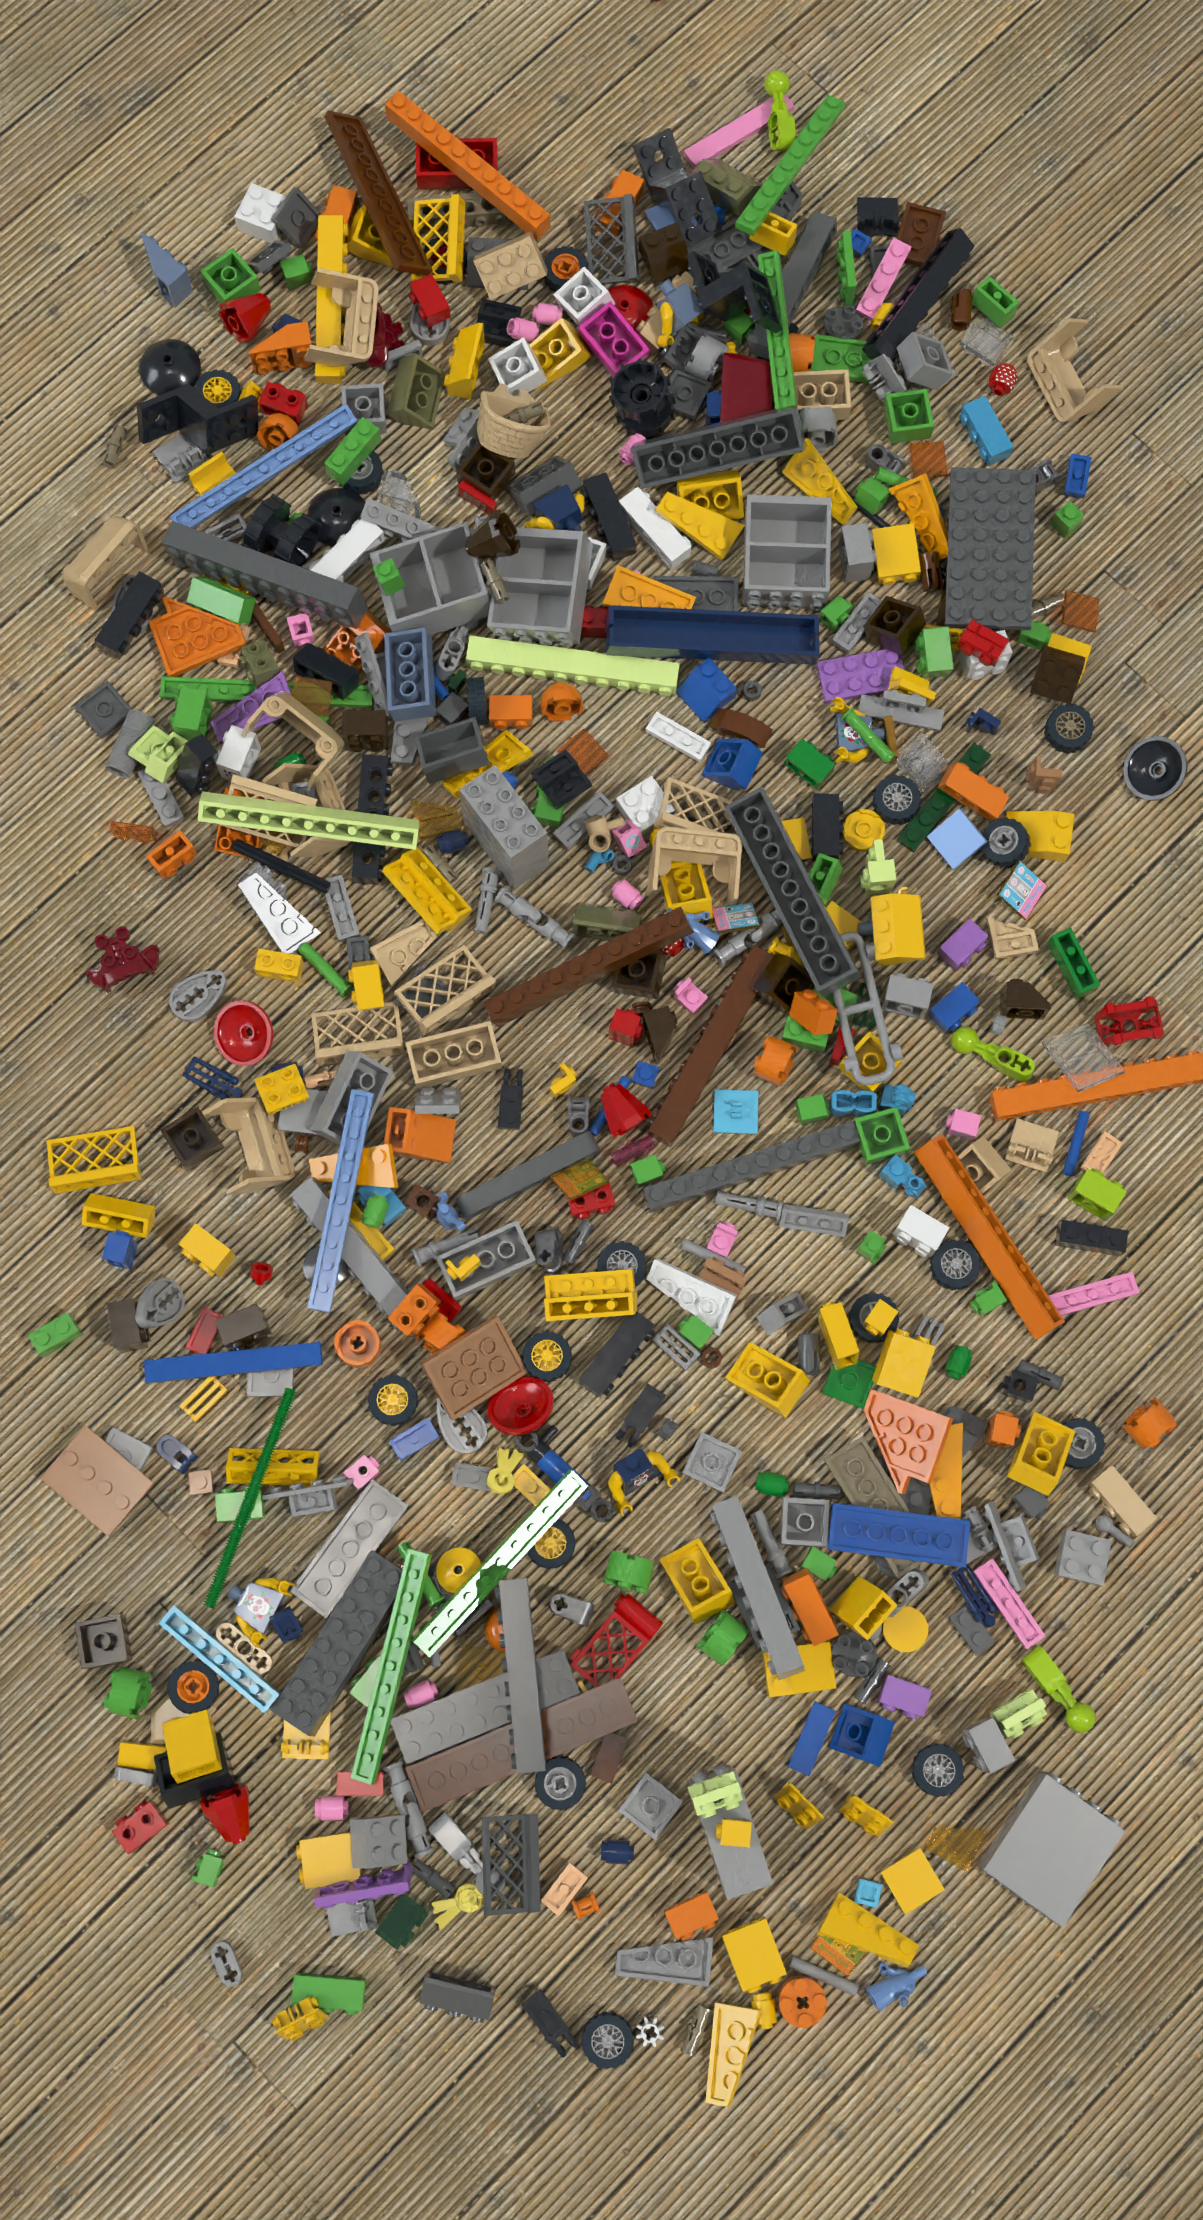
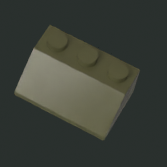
[693,159,762,217]
[387,353,446,429]
[573,903,642,941]

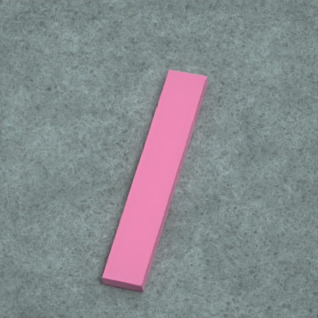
[684,94,795,168]

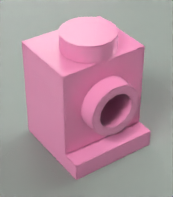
[287,613,315,649]
[343,1455,380,1491]

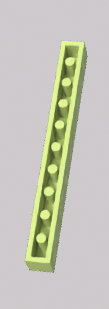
[466,636,680,696]
[198,791,419,850]

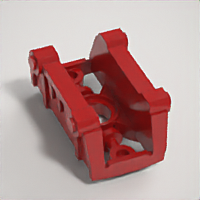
[1094,996,1165,1047]

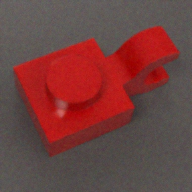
[829,1027,855,1065]

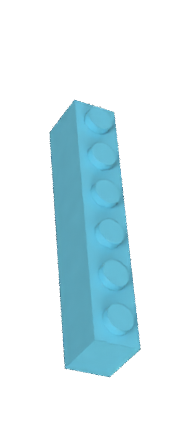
[159,1605,281,1713]

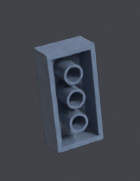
[384,627,436,722]

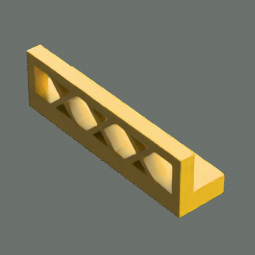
[226,1448,320,1486]

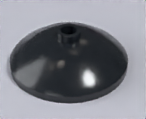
[139,339,201,396]
[307,488,365,547]
[1123,736,1188,801]

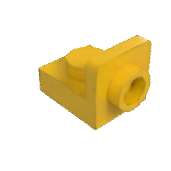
[550,1062,577,1099]
[445,1254,481,1282]

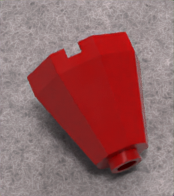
[219,293,271,342]
[600,1083,652,1140]
[200,1783,250,1845]

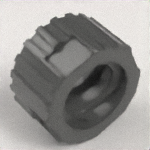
[742,680,762,702]
[613,855,632,876]
[658,1418,678,1441]

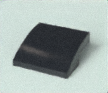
[476,299,522,347]
[531,749,592,810]

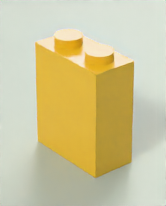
[872,523,921,586]
[818,1301,859,1370]
[872,1328,936,1398]
[829,1576,898,1641]
[162,1709,223,1784]
[296,1832,363,1889]
[721,1916,787,1993]

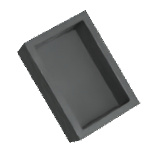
[415,717,490,784]

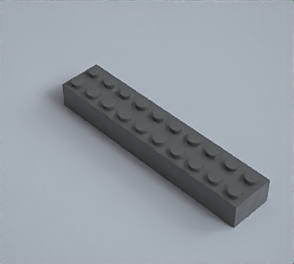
[161,521,368,629]
[724,786,862,998]

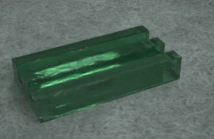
[852,982,882,1030]

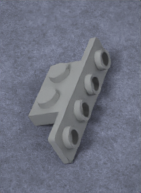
[443,408,479,472]
[360,498,442,543]
[355,632,391,717]
[858,690,944,731]
[262,1475,354,1517]
[984,1501,1039,1592]

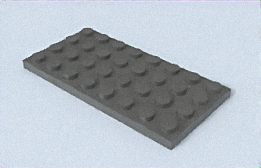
[945,467,1036,630]

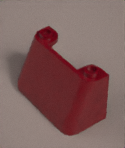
[720,353,773,422]

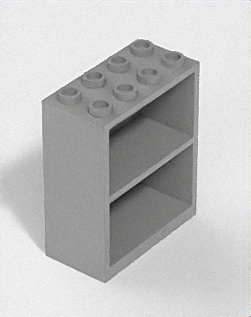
[742,494,832,611]
[370,522,492,635]
[487,527,593,647]
[459,765,549,890]
[687,1764,773,1900]
[977,1772,1125,1928]

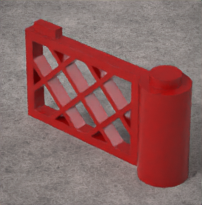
[570,1593,663,1687]

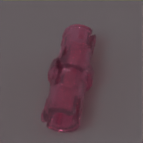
[610,1134,656,1166]

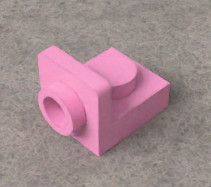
[674,977,708,1014]
[707,1221,738,1258]

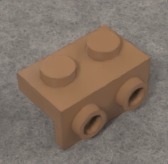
[1025,756,1062,794]
[698,1257,747,1301]

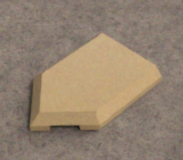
[151,1694,217,1745]

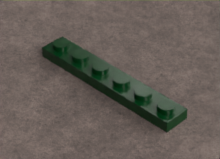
[897,743,991,853]

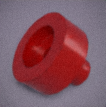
[250,1262,273,1285]

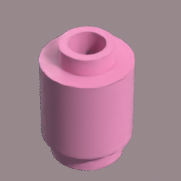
[533,303,563,326]
[507,317,539,343]
[619,433,647,465]
[611,879,644,910]
[403,1679,439,1710]
[315,1796,349,1821]

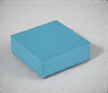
[854,1878,883,1908]

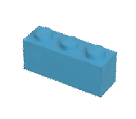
[960,396,1014,466]

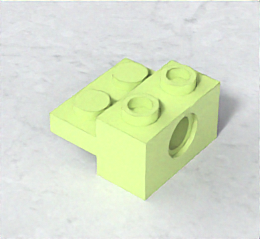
[128,725,188,783]
[860,839,896,895]
[990,1689,1047,1739]
[687,1771,743,1819]

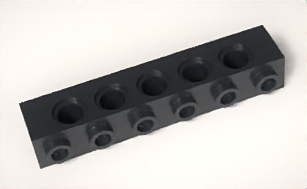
[351,754,393,885]

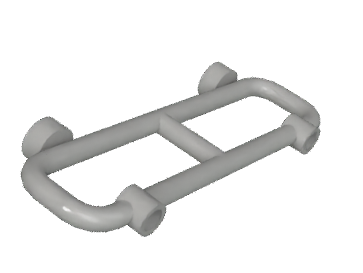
[832,932,903,1085]

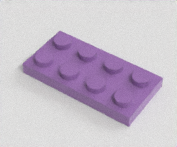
[816,649,905,704]

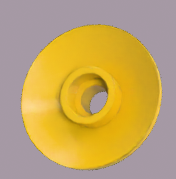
[436,1548,481,1594]

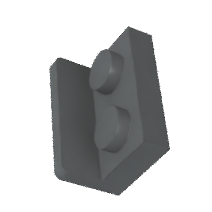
[657,325,701,372]

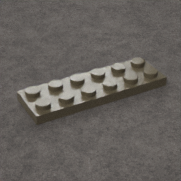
[824,1436,924,1579]

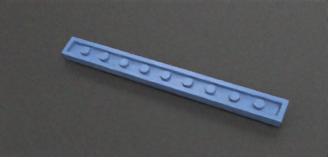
[170,404,358,529]
[307,1089,374,1313]

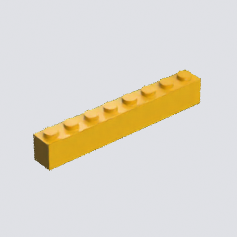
[315,215,349,384]

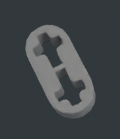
[113,1766,158,1787]
[211,1941,243,1987]

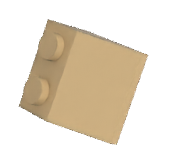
[958,1136,1012,1194]

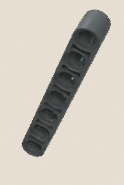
[455,1131,601,1220]

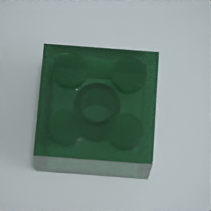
[375,1890,429,1950]

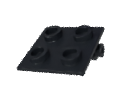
[857,197,899,236]

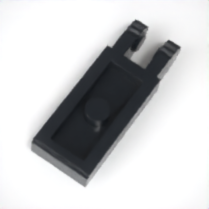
[498,1068,524,1130]
[615,1383,666,1448]
[521,1988,579,2058]

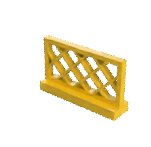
[411,194,465,283]
[46,1126,142,1194]

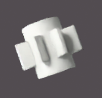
[636,2016,664,2047]

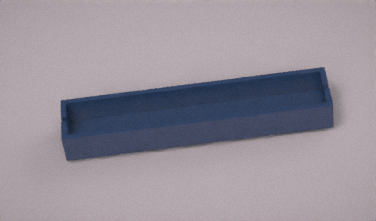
[605,605,820,665]

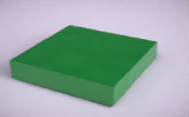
[821,1359,876,1410]

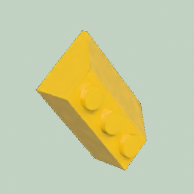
[444,323,485,400]
[676,470,744,520]
[870,893,926,966]

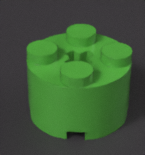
[603,1551,654,1594]
[696,1609,749,1666]
[104,1667,152,1720]

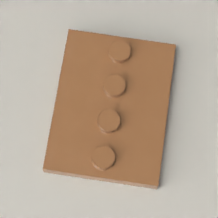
[420,1315,528,1421]
[40,1425,155,1537]

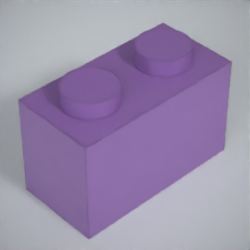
[937,918,988,971]
[877,1675,932,1720]

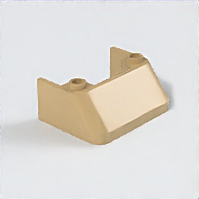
[304,268,379,367]
[1027,318,1124,422]
[62,516,149,611]
[241,691,345,789]
[262,763,353,857]
[647,827,742,905]
[202,1097,295,1195]

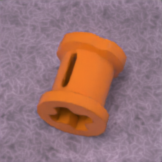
[571,1892,601,1921]

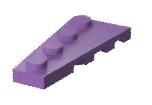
[211,671,293,742]
[314,1862,413,1908]

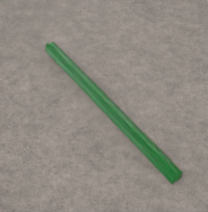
[203,1388,297,1609]

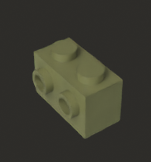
[239,639,280,689]

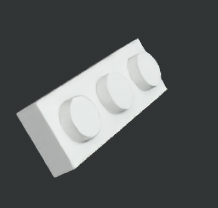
[645,711,711,763]

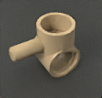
[584,815,625,852]

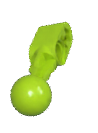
[764,70,796,152]
[951,1026,1035,1082]
[1021,1645,1096,1733]

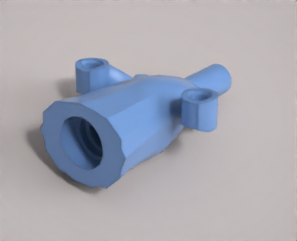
[667,909,719,954]
[436,1191,466,1232]
[865,1963,927,2013]

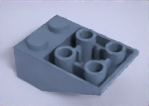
[141,232,193,308]

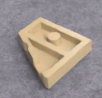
[986,917,1039,960]

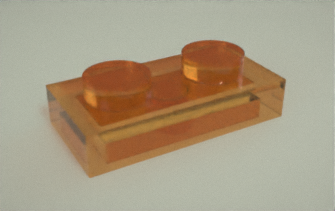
[110,821,157,843]

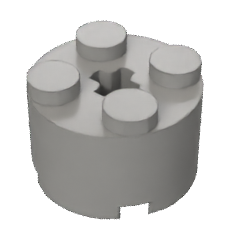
[685,333,729,382]
[799,407,838,453]

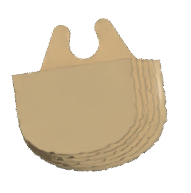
[477,383,551,458]

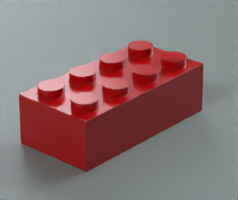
[416,138,498,189]

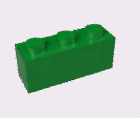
[1047,927,1100,1000]

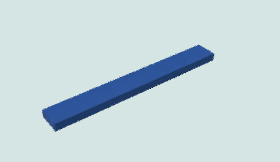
[144,1342,323,1384]

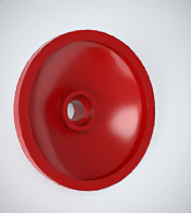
[607,285,654,333]
[214,1000,273,1066]
[487,1377,554,1435]

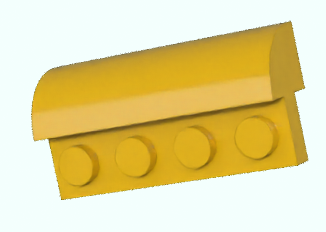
[382,847,472,934]
[544,1269,637,1321]

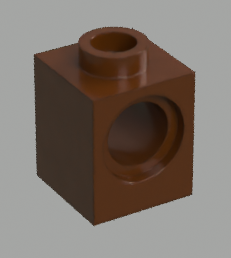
[404,1184,440,1219]

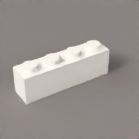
[619,487,691,570]
[308,519,385,582]

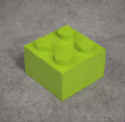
[1067,1168,1127,1221]

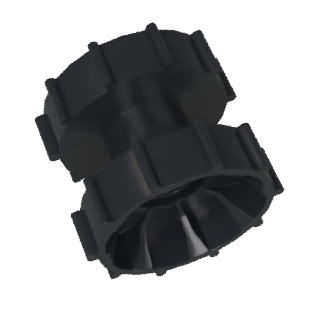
[609,358,676,439]
[242,494,322,567]

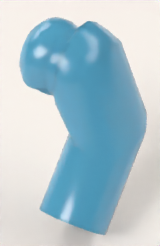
[584,849,615,873]

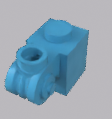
[878,1084,916,1116]
[879,1154,927,1198]

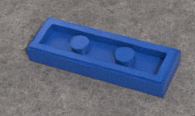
[787,1701,836,1776]

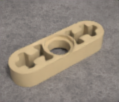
[216,1623,273,1673]

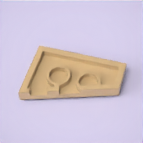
[369,919,437,987]

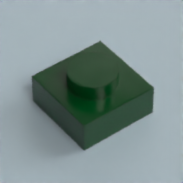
[447,669,467,695]

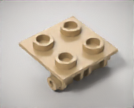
[1005,1118,1059,1173]

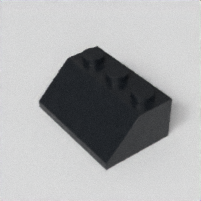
[154,1733,236,1809]

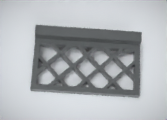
[584,194,640,285]
[482,1813,541,1916]

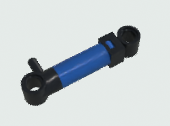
[516,1425,614,1523]

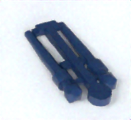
[182,1056,243,1100]
[950,1564,998,1628]

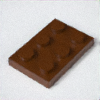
[897,202,946,267]

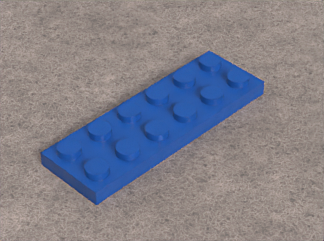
[827,1503,970,1568]

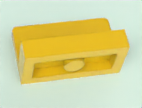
[188,451,236,496]
[888,667,936,704]

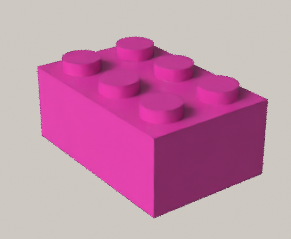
[578,301,650,378]

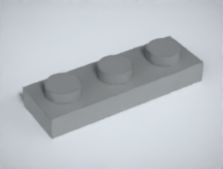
[831,592,882,654]
[137,768,185,828]
[553,792,615,850]
[325,874,360,942]
[779,1204,849,1237]

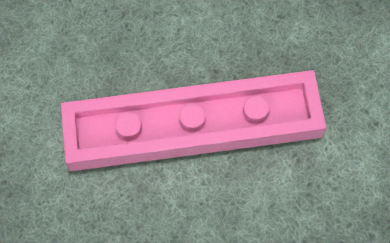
[856,238,911,321]
[1048,1272,1139,1316]
[973,1558,1045,1649]

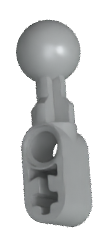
[434,619,480,681]
[870,1570,929,1641]
[428,1812,505,1897]

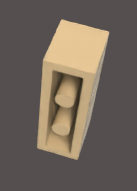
[1088,1465,1158,1537]

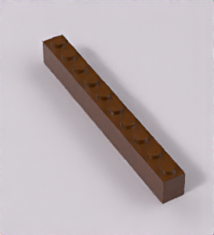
[484,906,694,1027]
[646,945,774,1147]

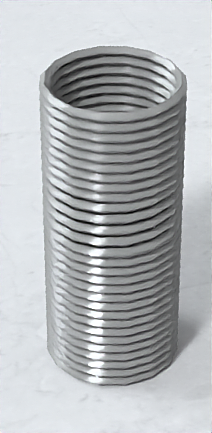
[105,709,154,778]

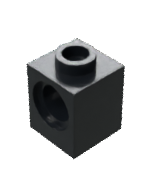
[1001,1371,1039,1403]

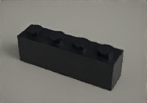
[580,472,637,562]
[95,571,164,660]
[579,1311,655,1398]

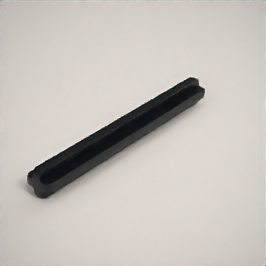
[232,839,331,893]

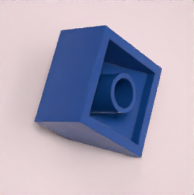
[676,657,737,723]
[701,738,763,790]
[829,1703,895,1767]

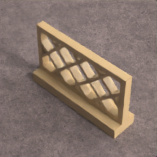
[219,774,318,848]
[654,777,740,838]
[394,945,496,1036]
[311,1002,405,1067]

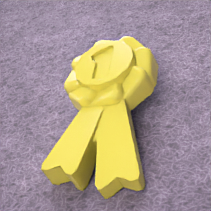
[486,1448,524,1495]
[431,1882,483,1930]

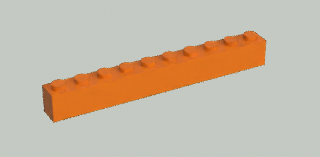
[385,90,551,241]
[989,1050,1203,1122]
[914,1134,1065,1340]

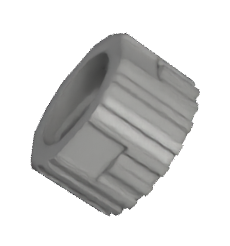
[991,1014,1007,1035]

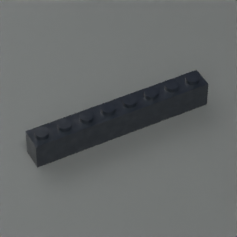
[862,228,975,363]

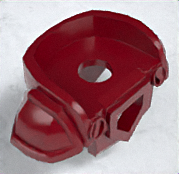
[364,302,405,369]
[85,926,160,993]

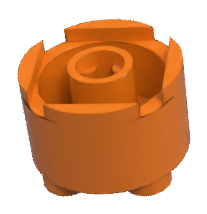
[789,333,815,372]
[754,1036,798,1087]
[415,1312,466,1354]
[334,1320,382,1368]
[1122,1397,1177,1448]
[778,1975,827,2028]

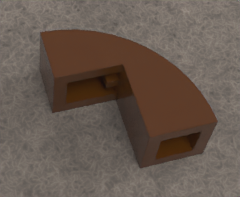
[709,708,773,748]

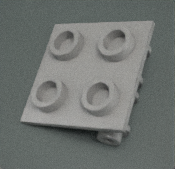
[862,354,907,402]
[152,433,209,483]
[955,1506,998,1568]
[327,1882,378,1937]

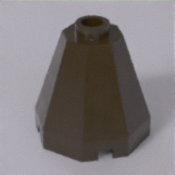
[465,509,521,559]

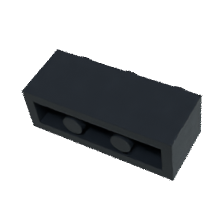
[293,643,360,700]
[176,734,218,797]
[812,793,843,862]
[1054,1220,1128,1256]

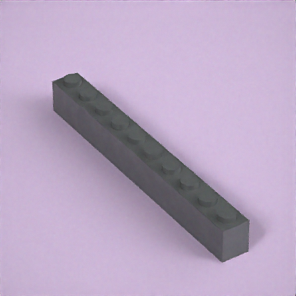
[643,1121,860,1213]

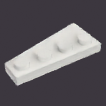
[647,1258,737,1336]

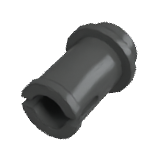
[691,559,718,577]

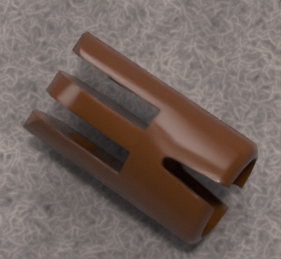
[950,288,972,331]
[919,551,944,592]

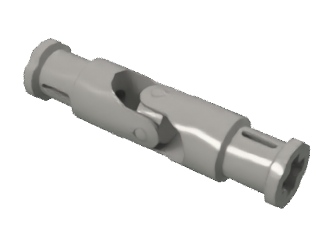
[495,886,576,950]
[712,910,783,966]
[383,1761,434,1858]

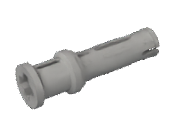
[473,867,502,934]
[715,1190,784,1221]
[411,1228,479,1268]
[750,1509,795,1580]

